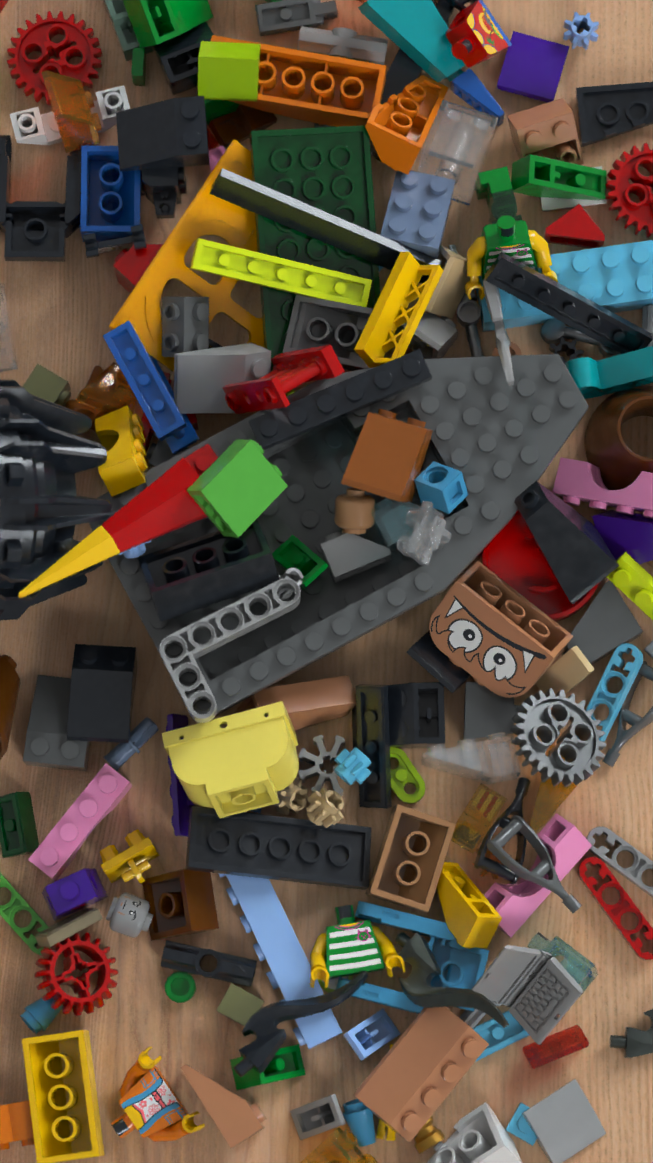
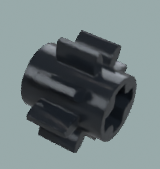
[549,337,584,364]

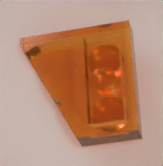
[75,362,136,414]

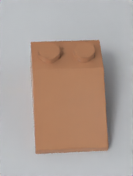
[180,1064,266,1149]

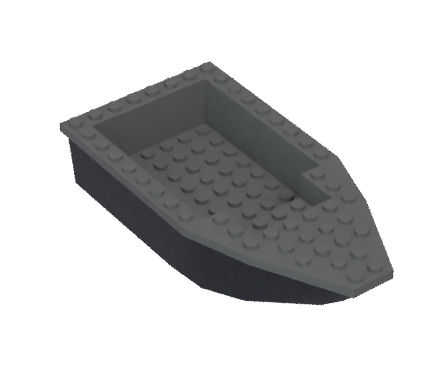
[88,354,589,724]

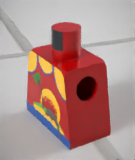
[446,0,512,68]

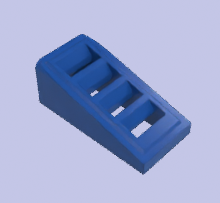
[451,68,505,126]

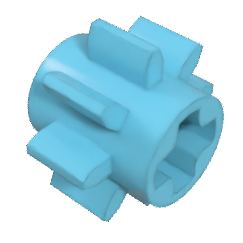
[334,747,372,786]

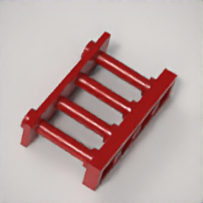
[222,344,345,414]

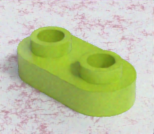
[390,747,425,804]

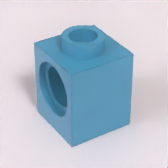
[414,461,468,514]

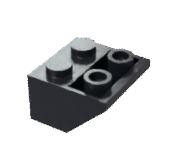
[153,21,214,95]

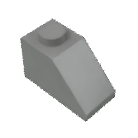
[320,531,392,583]

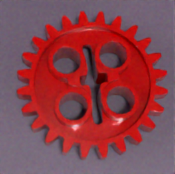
[7,11,103,105]
[605,143,653,238]

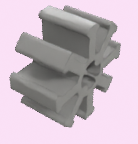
[298,735,356,796]

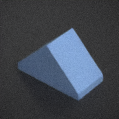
[344,1008,401,1062]

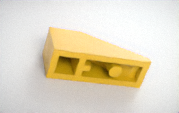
[436,862,502,949]

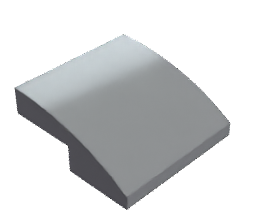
[522,1079,606,1163]

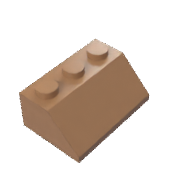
[365,804,456,912]

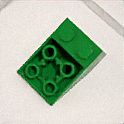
[123,0,214,48]

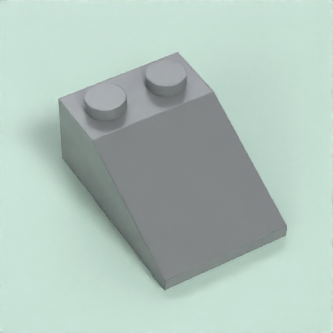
[174,343,271,414]

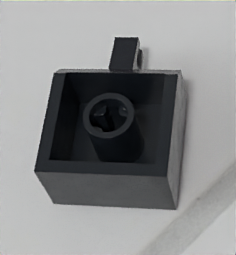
[142,167,187,219]

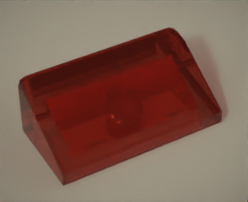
[522,1025,589,1069]

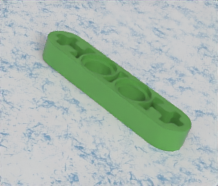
[0,872,50,956]

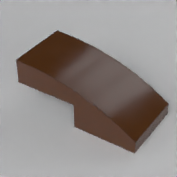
[209,104,277,149]

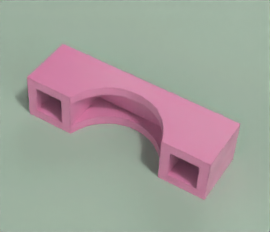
[553,457,653,519]
[28,763,132,881]
[484,813,592,937]

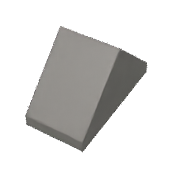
[290,1094,346,1141]

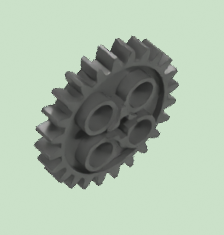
[510,688,606,787]

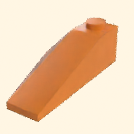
[365,75,449,175]

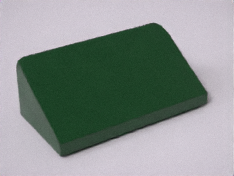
[0,792,39,858]

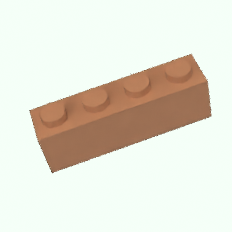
[353,1007,489,1142]

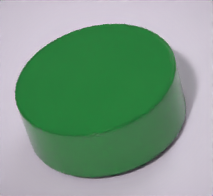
[165,971,196,1003]

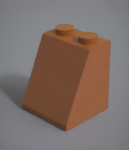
[341,408,433,502]

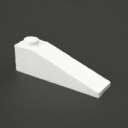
[427,1102,522,1163]

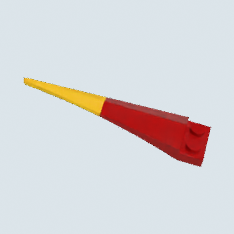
[18,443,218,598]

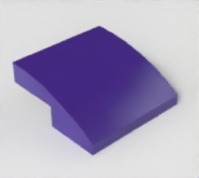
[496,31,570,103]

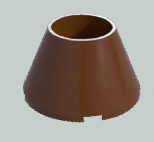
[584,385,653,490]

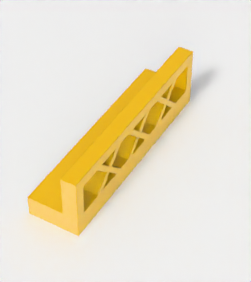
[354,252,444,368]

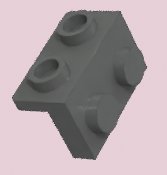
[162,296,209,357]

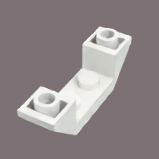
[10,85,130,145]

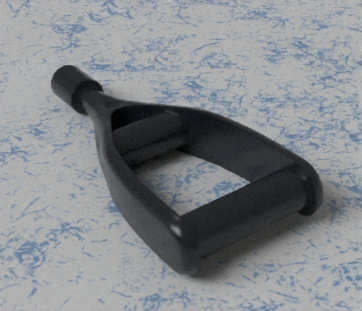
[474,777,531,885]

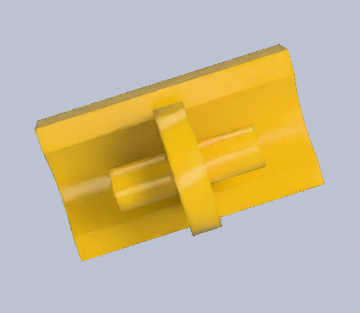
[100,829,160,884]

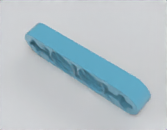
[575,643,643,742]

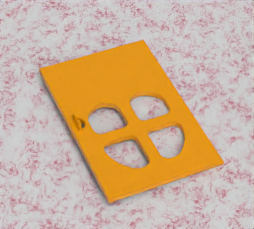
[109,139,265,372]

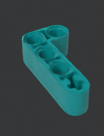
[565,346,653,399]

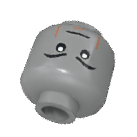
[106,893,154,938]

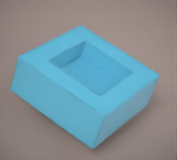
[505,1103,537,1146]

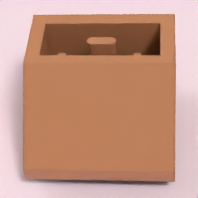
[507,98,584,165]

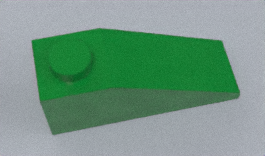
[511,154,607,200]

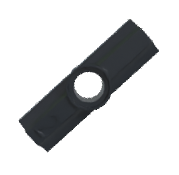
[160,940,257,987]

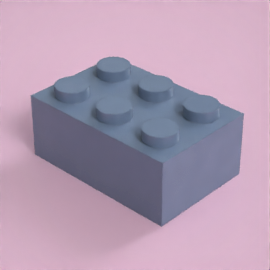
[380,170,455,259]

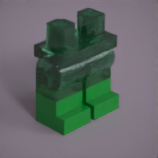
[475,166,522,225]

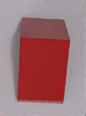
[544,204,605,249]

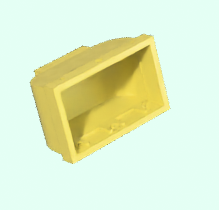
[161,701,299,819]

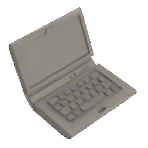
[471,945,583,1045]

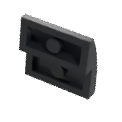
[406,630,472,693]

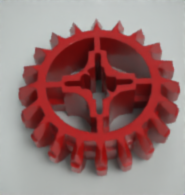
[34,932,118,1016]

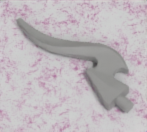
[483,278,514,386]

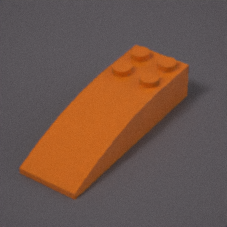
[211,35,387,127]

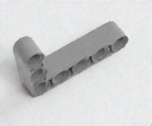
[159,578,301,723]

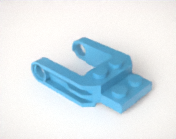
[336,901,490,1014]

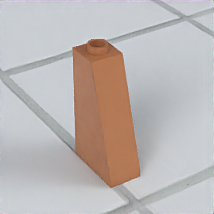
[234,675,356,730]

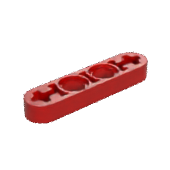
[578,857,653,960]

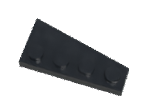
[576,82,653,147]

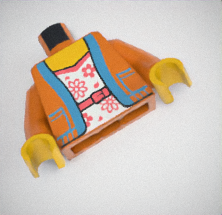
[111,1046,205,1142]

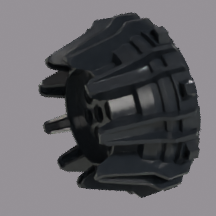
[0,380,112,620]

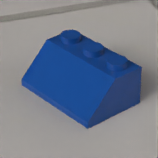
[80,146,141,242]

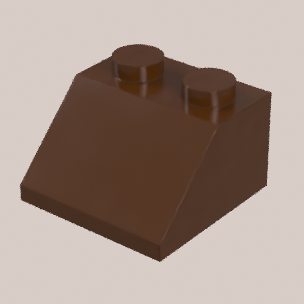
[143,869,219,940]

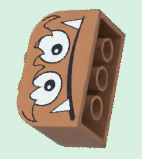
[429,561,574,698]

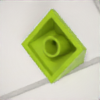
[198,41,261,102]

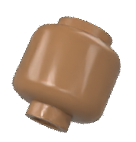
[334,488,375,534]

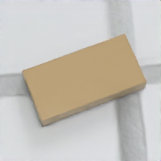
[535,645,595,695]

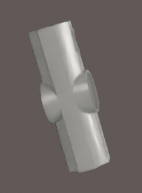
[297,26,388,65]

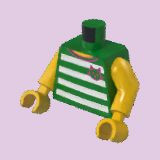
[464,215,558,300]
[310,905,405,988]

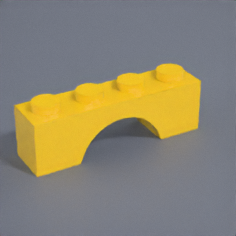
[95,405,148,497]

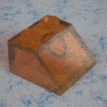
[41,71,102,153]

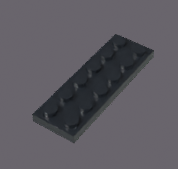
[186,806,372,890]

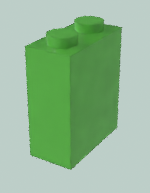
[186,439,288,538]

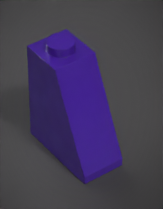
[592,509,653,565]

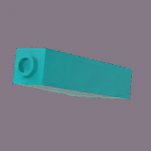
[358,0,465,82]

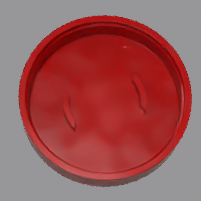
[481,510,599,622]

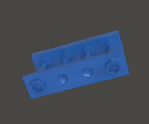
[103,321,200,454]

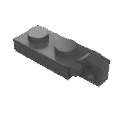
[255,0,338,37]

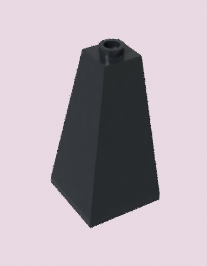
[514,481,619,604]

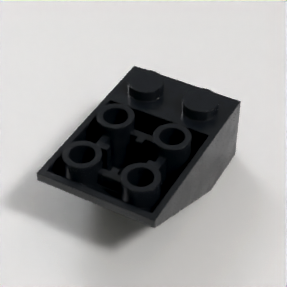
[352,682,445,749]

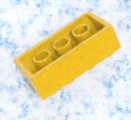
[22,1030,105,1163]

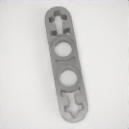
[586,827,653,898]

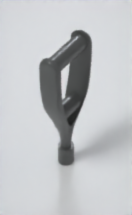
[602,661,653,767]
[487,815,582,913]

